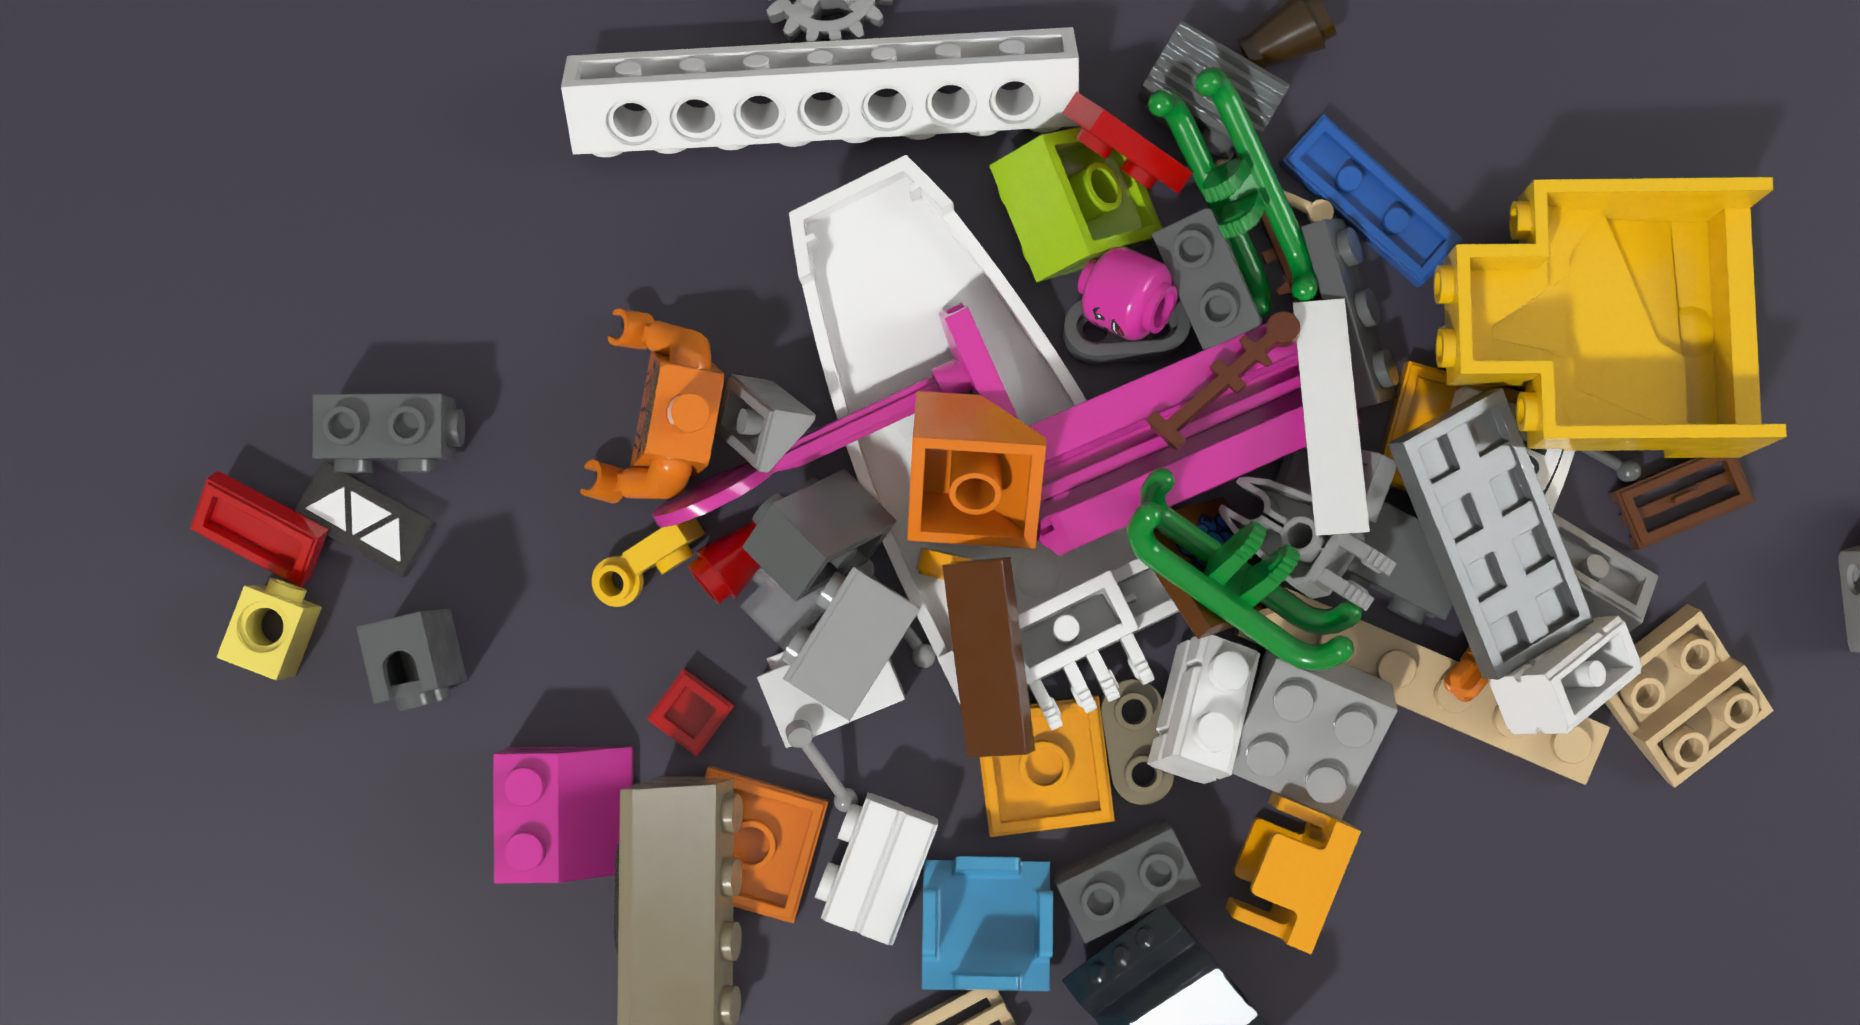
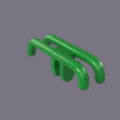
[1148,67,1318,319]
[1127,468,1362,671]

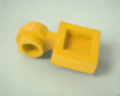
[592,518,706,607]

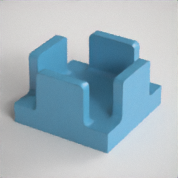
[922,856,1053,992]

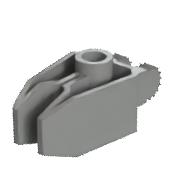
[1218,477,1397,611]

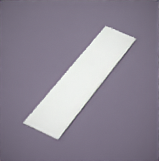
[1293,298,1370,536]

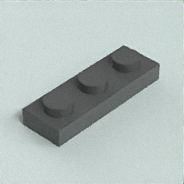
[1301,219,1399,409]

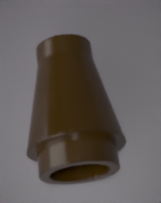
[1238,0,1337,69]

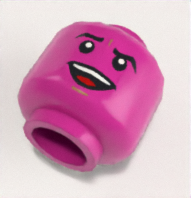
[1078,247,1178,340]

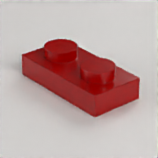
[1062,92,1193,194]

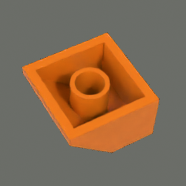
[907,391,1046,549]

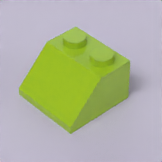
[989,127,1163,282]

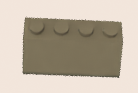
[617,775,743,1025]

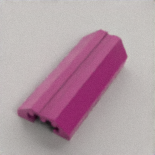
[1029,312,1362,556]

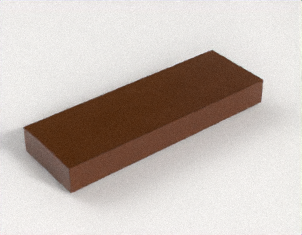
[942,557,1035,758]

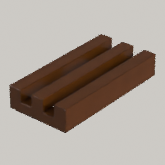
[1609,458,1756,550]

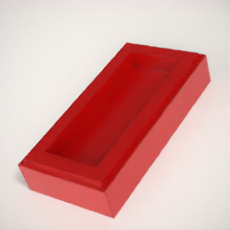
[190,471,329,587]

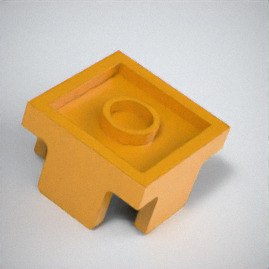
[1225,791,1361,954]

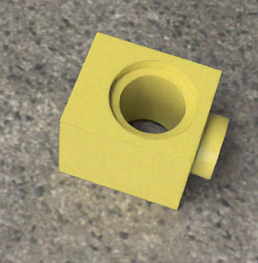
[216,578,322,680]

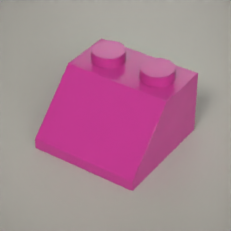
[493,746,634,884]

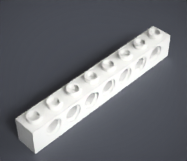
[561,27,1079,157]

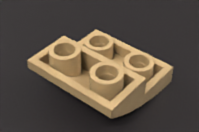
[1605,604,1774,788]

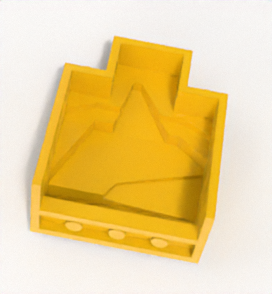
[1434,177,1787,458]

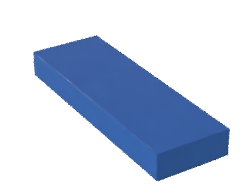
[1279,114,1464,288]

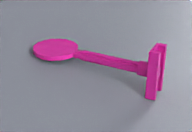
[652,302,1018,528]

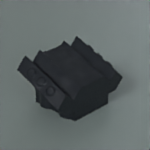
[1062,904,1270,1025]

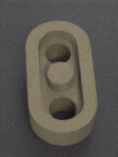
[1100,678,1174,805]

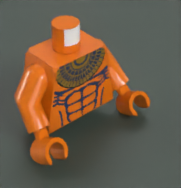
[580,309,724,504]

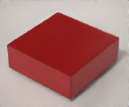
[647,668,736,757]

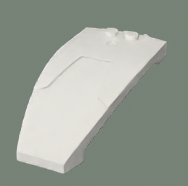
[789,155,1179,730]

